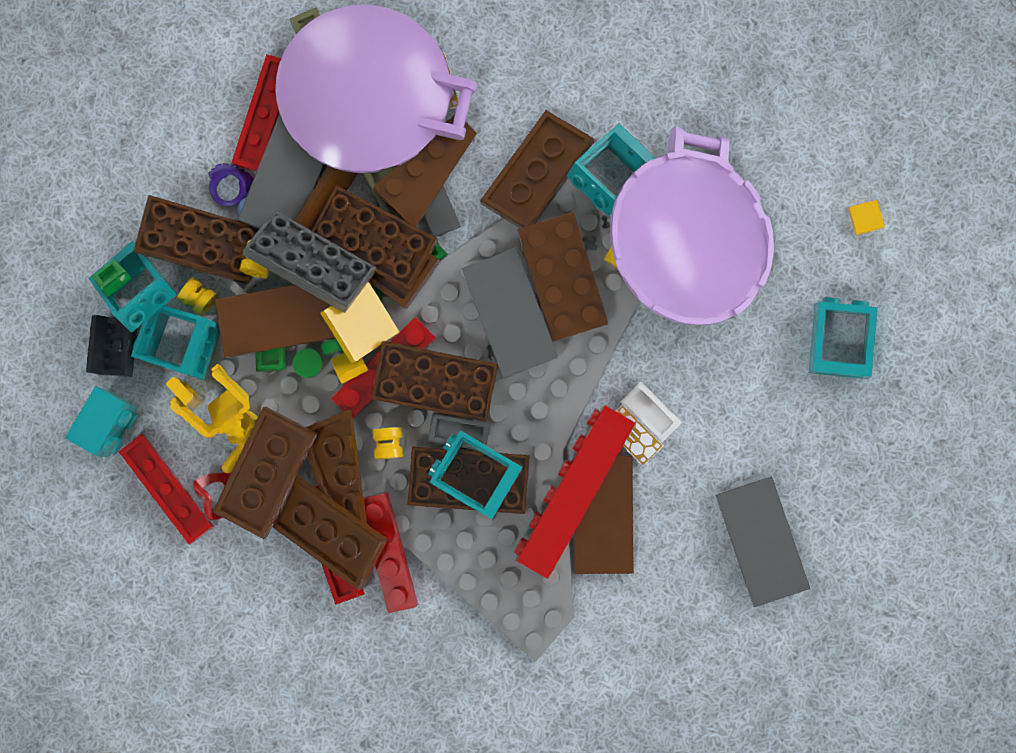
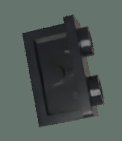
[86,315,137,377]

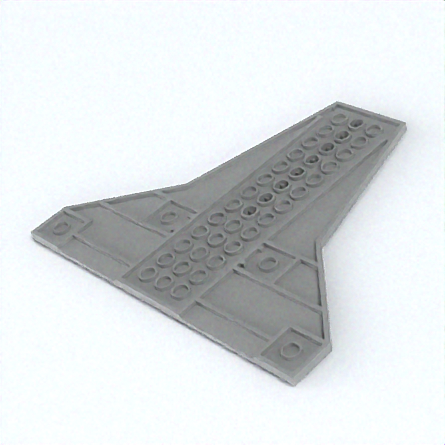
[185,166,640,662]

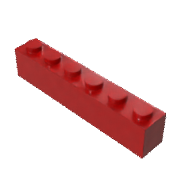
[514,405,636,579]

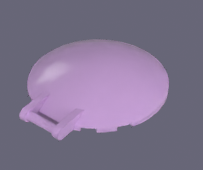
[276,5,477,173]
[610,127,774,325]

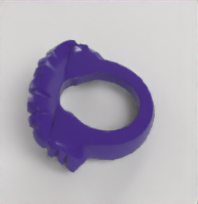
[208,163,254,207]

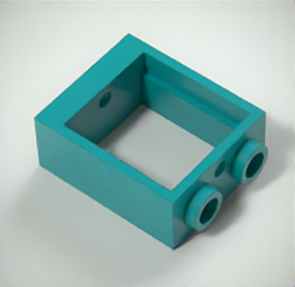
[567,123,656,216]
[88,241,177,332]
[808,297,878,379]
[131,305,220,381]
[428,430,523,519]

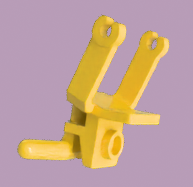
[169,364,258,473]

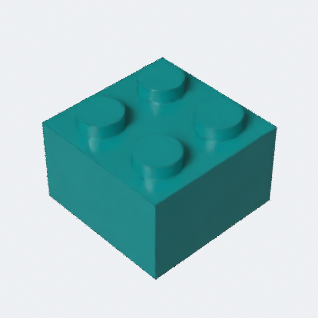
[65,386,138,458]

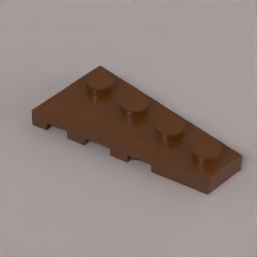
[373,114,477,227]
[306,409,367,524]

